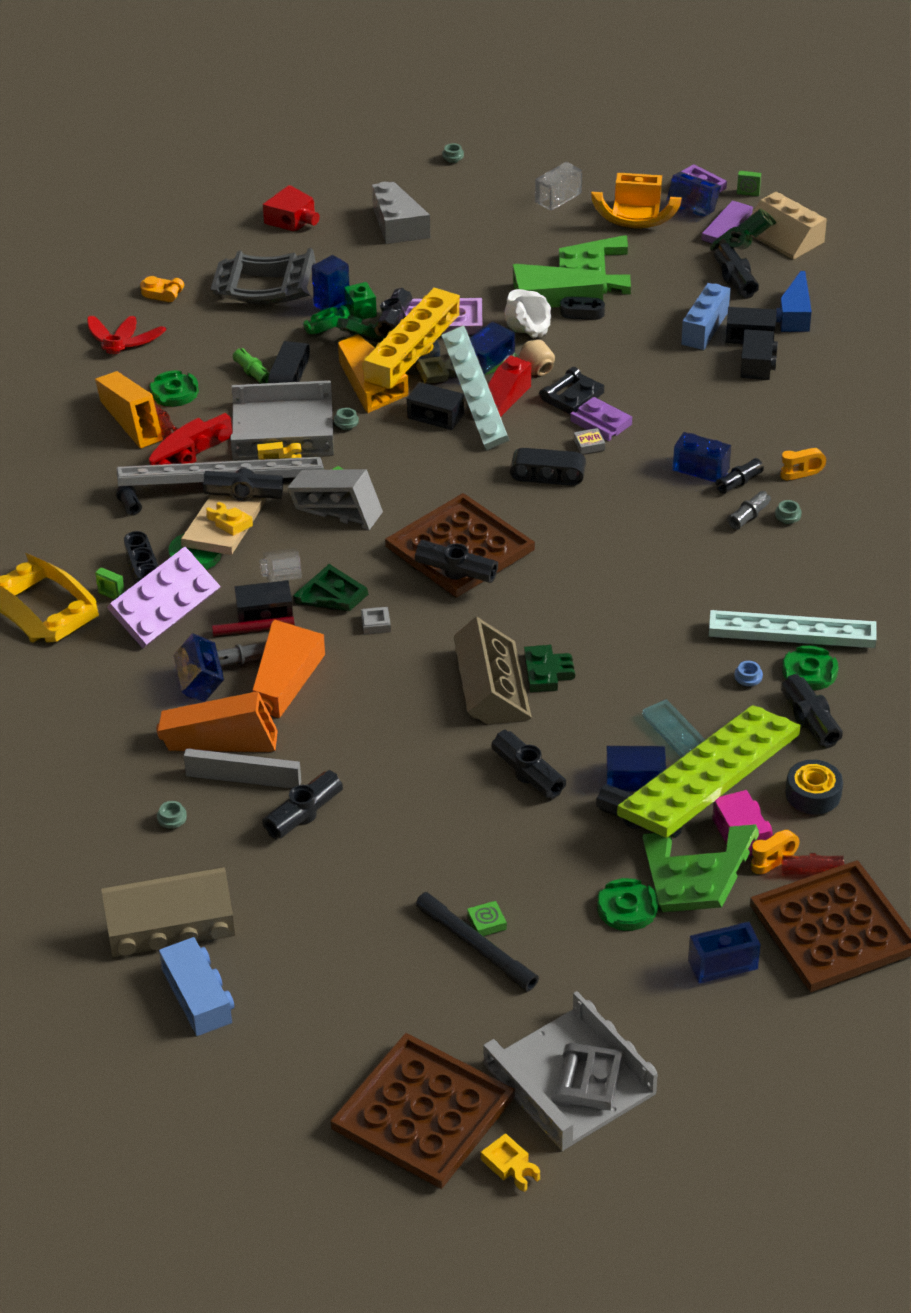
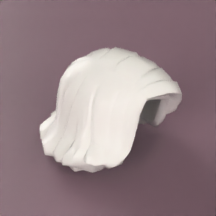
[505,289,551,338]

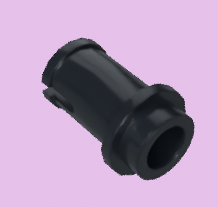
[116,486,142,515]

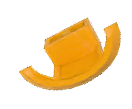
[591,173,682,229]

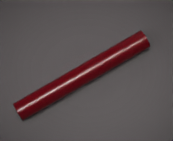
[212,616,295,636]

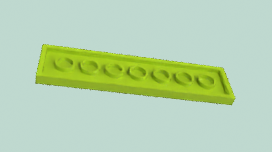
[617,705,800,838]

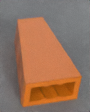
[253,620,325,718]
[156,691,278,752]

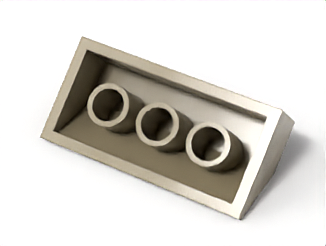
[453,616,532,725]
[101,867,235,957]

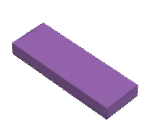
[702,200,753,243]

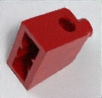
[262,185,320,231]

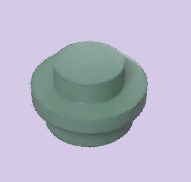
[442,143,464,163]
[334,408,359,430]
[775,500,802,524]
[157,801,187,828]

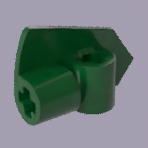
[710,208,777,251]

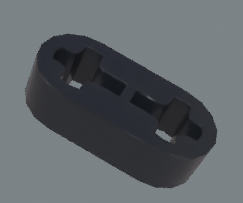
[560,297,605,320]

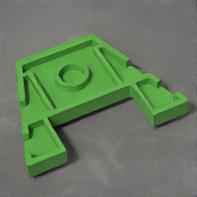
[559,235,631,294]
[643,824,759,912]

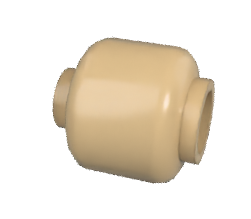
[519,340,555,376]

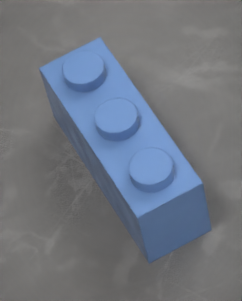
[681,283,730,350]
[159,937,235,1036]

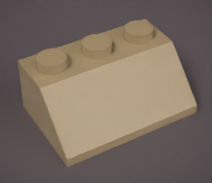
[751,192,827,260]

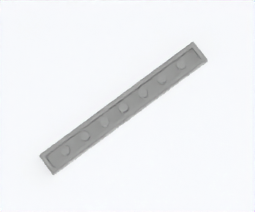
[116,457,324,486]

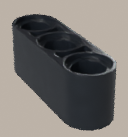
[268,341,310,383]
[510,448,586,486]
[124,531,159,584]

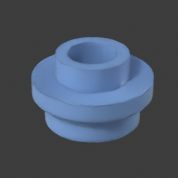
[734,661,763,686]

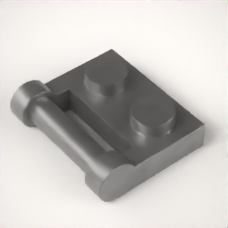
[552,1043,622,1111]

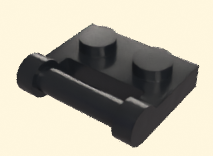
[539,367,605,415]

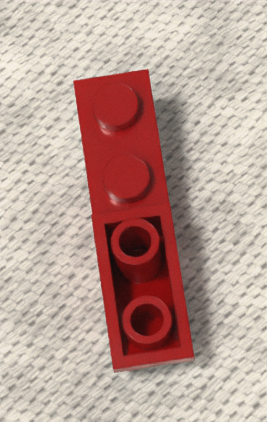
[149,413,232,465]

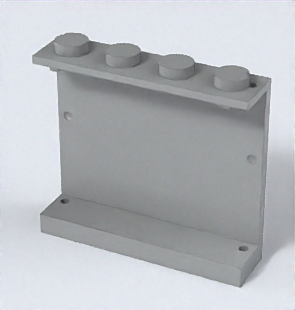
[231,380,334,460]
[483,991,658,1151]

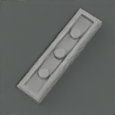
[184,749,301,789]

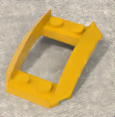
[0,553,99,643]

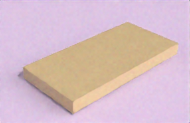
[181,495,266,555]

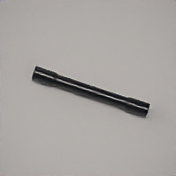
[416,892,539,991]

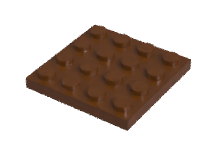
[385,493,535,598]
[750,860,911,993]
[331,1033,515,1189]

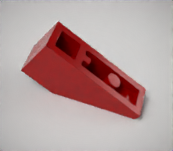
[472,355,531,418]

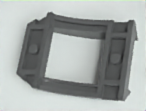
[211,248,317,304]

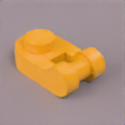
[140,276,184,302]
[780,448,826,480]
[751,830,800,874]

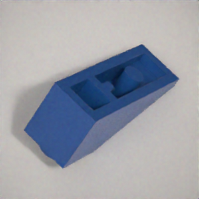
[776,271,812,332]

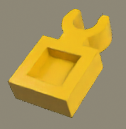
[257,442,302,460]
[206,502,253,536]
[481,1133,540,1192]

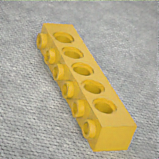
[362,287,460,389]

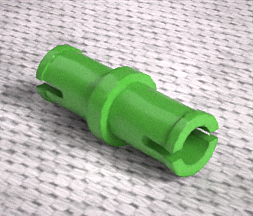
[232,348,270,384]

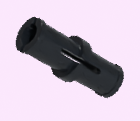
[715,458,764,494]

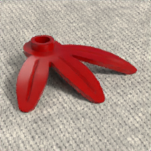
[87,316,166,354]

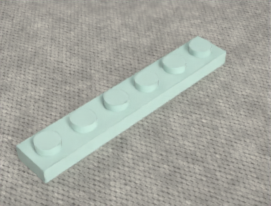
[442,325,509,450]
[709,610,876,648]

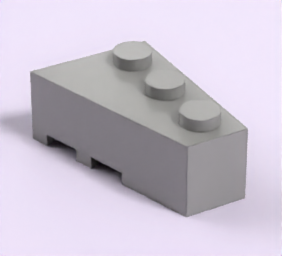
[372,181,431,244]
[288,469,383,530]

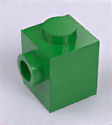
[344,282,377,320]

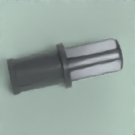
[727,491,771,530]
[212,643,266,668]

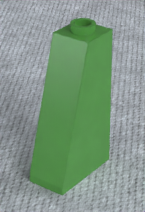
[513,264,607,308]

